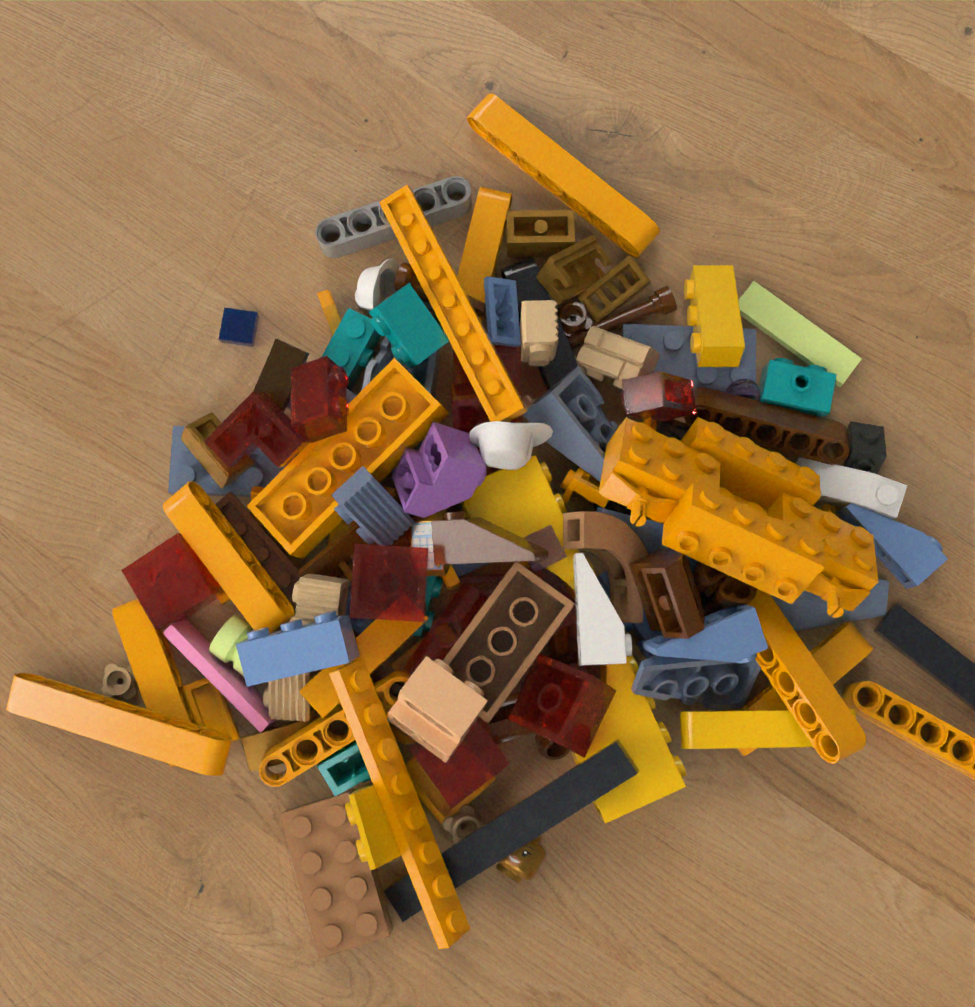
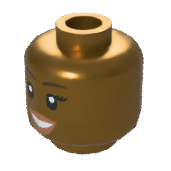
[495,836,547,884]

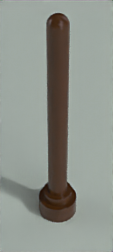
[527,286,677,364]

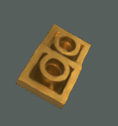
[239,718,318,772]

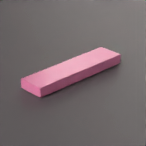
[163,619,278,732]

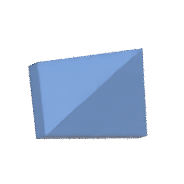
[484,276,521,347]

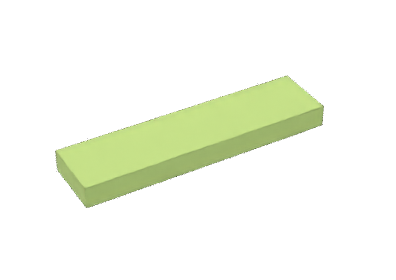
[738,281,862,387]

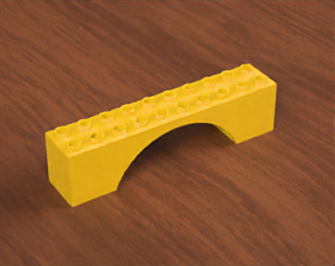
[460,455,687,824]

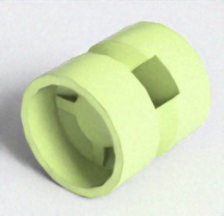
[209,615,252,676]

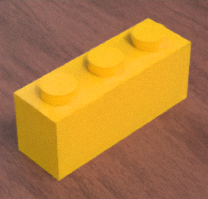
[684,265,745,367]

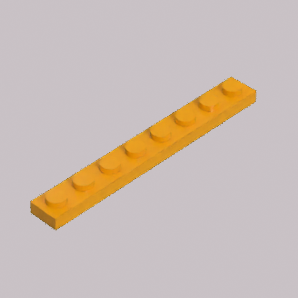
[379,185,527,422]
[329,658,471,949]

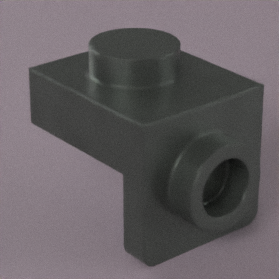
[843,421,887,474]

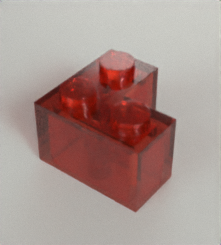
[204,391,312,468]

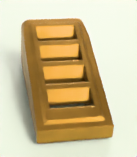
[578,255,651,322]

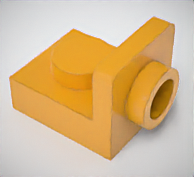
[560,467,609,508]

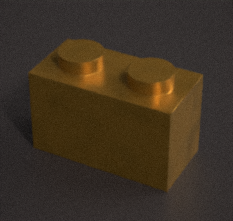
[506,210,575,257]

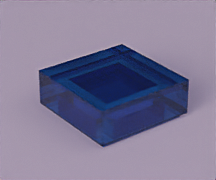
[218,307,259,347]

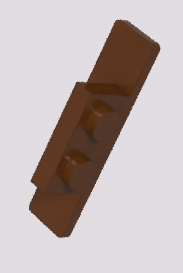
[299,489,414,590]

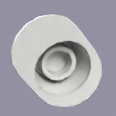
[355,259,399,311]
[469,421,553,470]

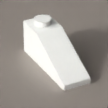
[796,457,908,520]
[573,553,632,666]

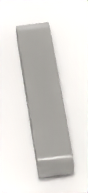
[315,176,472,258]

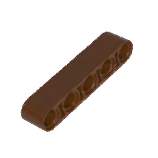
[684,387,849,465]

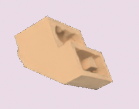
[387,656,488,763]

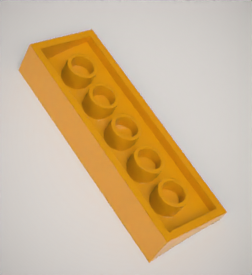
[247,358,449,559]

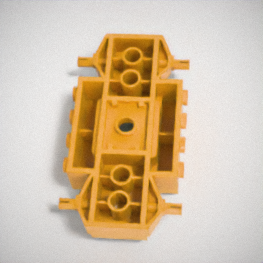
[599,417,879,618]

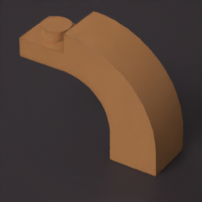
[563,511,648,623]

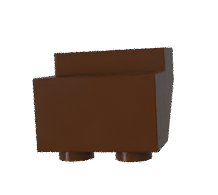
[629,548,705,639]

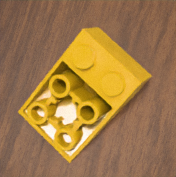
[345,783,401,871]

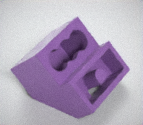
[392,422,486,518]

